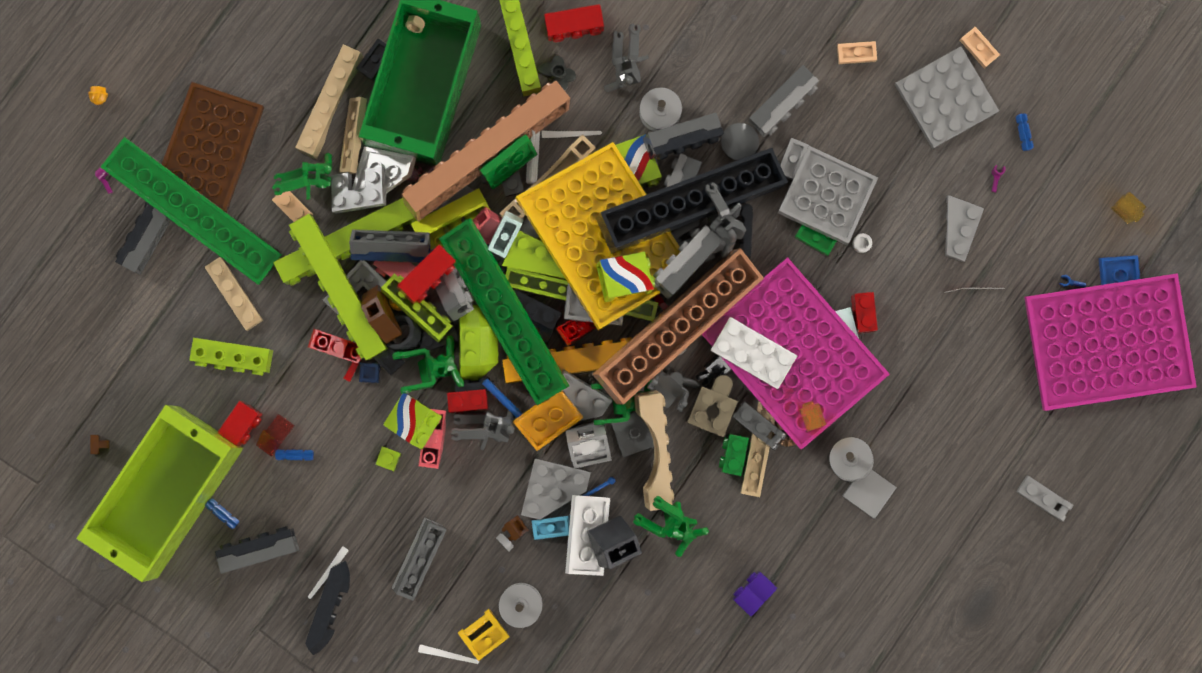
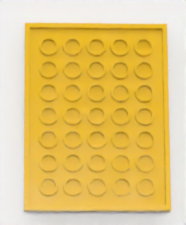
[515,142,680,330]

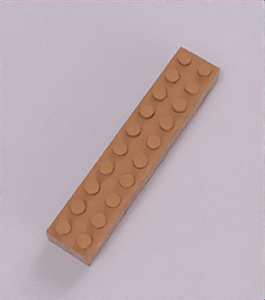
[402,81,570,222]
[593,248,764,405]

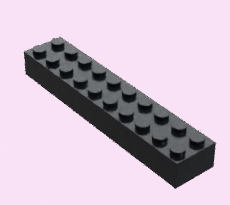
[596,148,788,254]

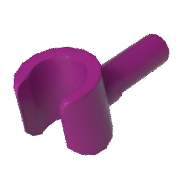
[991,165,1006,193]
[95,167,113,194]

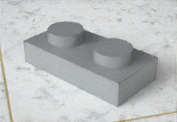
[780,138,809,180]

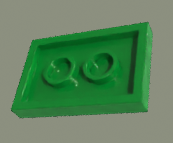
[480,134,538,189]

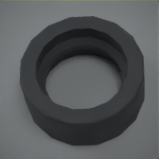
[383,315,421,352]

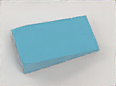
[532,515,570,540]

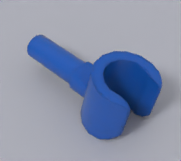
[1059,275,1086,287]

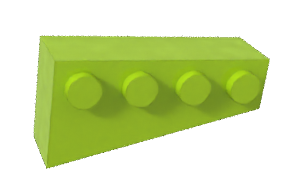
[502,230,566,279]

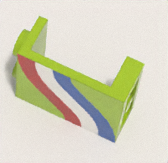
[615,134,662,187]
[596,252,655,302]
[383,394,442,450]

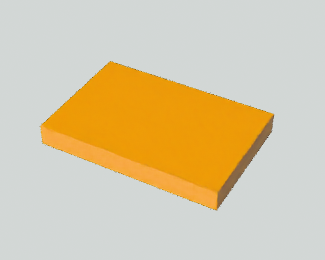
[513,391,583,451]

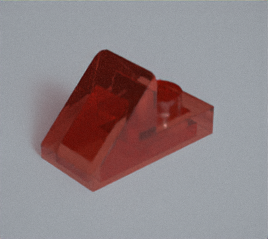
[256,414,295,457]

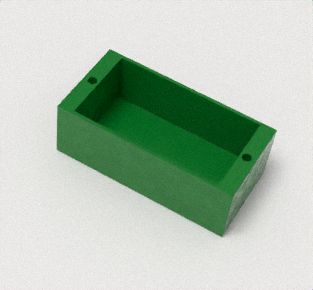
[358,0,482,167]

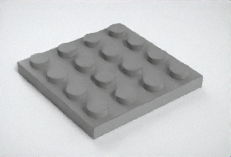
[895,47,999,149]
[778,146,878,245]

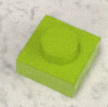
[375,446,401,471]

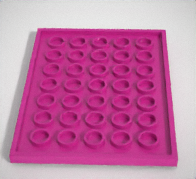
[701,257,890,450]
[1024,273,1197,411]

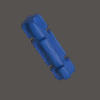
[1016,113,1034,151]
[275,449,314,460]
[205,499,239,529]

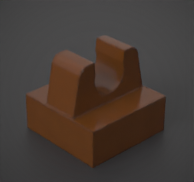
[90,435,109,454]
[502,515,529,541]

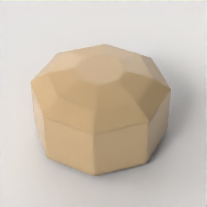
[405,15,425,33]

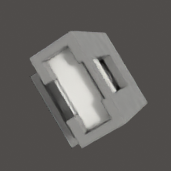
[566,422,612,469]

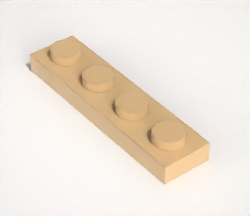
[339,97,367,174]
[205,257,263,331]

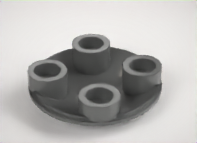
[721,123,759,160]

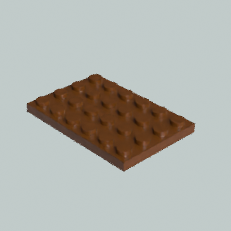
[162,82,264,213]

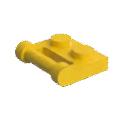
[458,609,510,661]

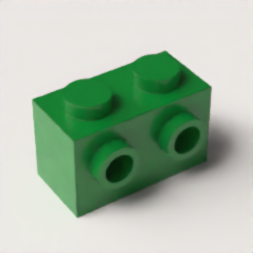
[719,434,749,476]

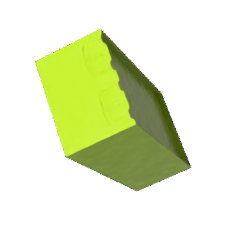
[76,405,244,582]

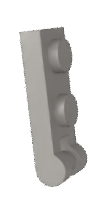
[1016,476,1074,522]

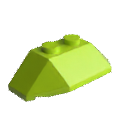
[459,304,498,381]

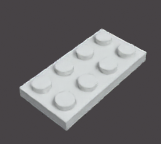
[711,317,797,390]
[565,495,610,576]

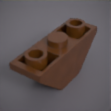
[361,285,403,344]

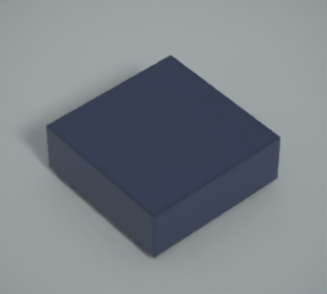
[359,363,380,383]

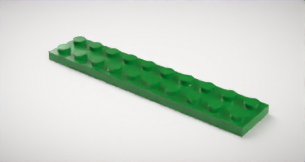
[101,137,282,285]
[439,218,570,405]

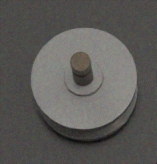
[640,88,682,132]
[830,437,874,482]
[499,583,543,628]

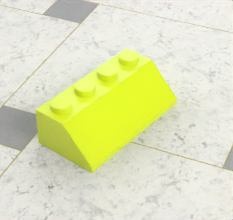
[411,188,490,250]

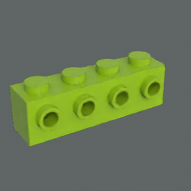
[381,273,452,342]
[189,338,273,376]

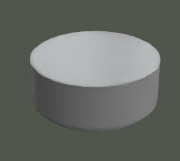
[496,533,514,552]

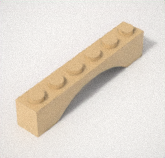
[295,44,364,159]
[499,134,596,221]
[634,390,674,511]

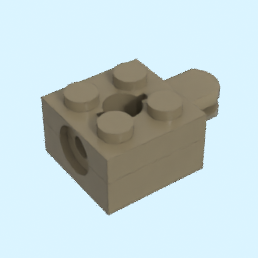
[686,375,738,437]

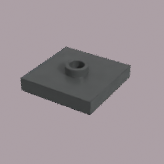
[611,412,654,457]

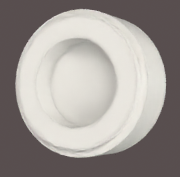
[852,233,872,253]

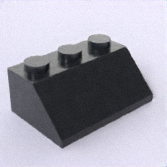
[513,289,562,346]

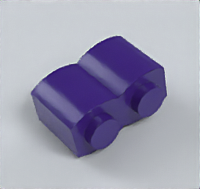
[732,571,777,616]

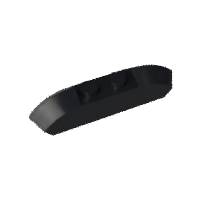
[305,560,350,655]

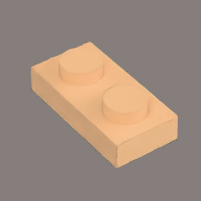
[959,27,1000,69]
[837,41,877,64]
[272,191,313,222]

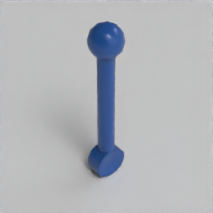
[582,477,615,496]

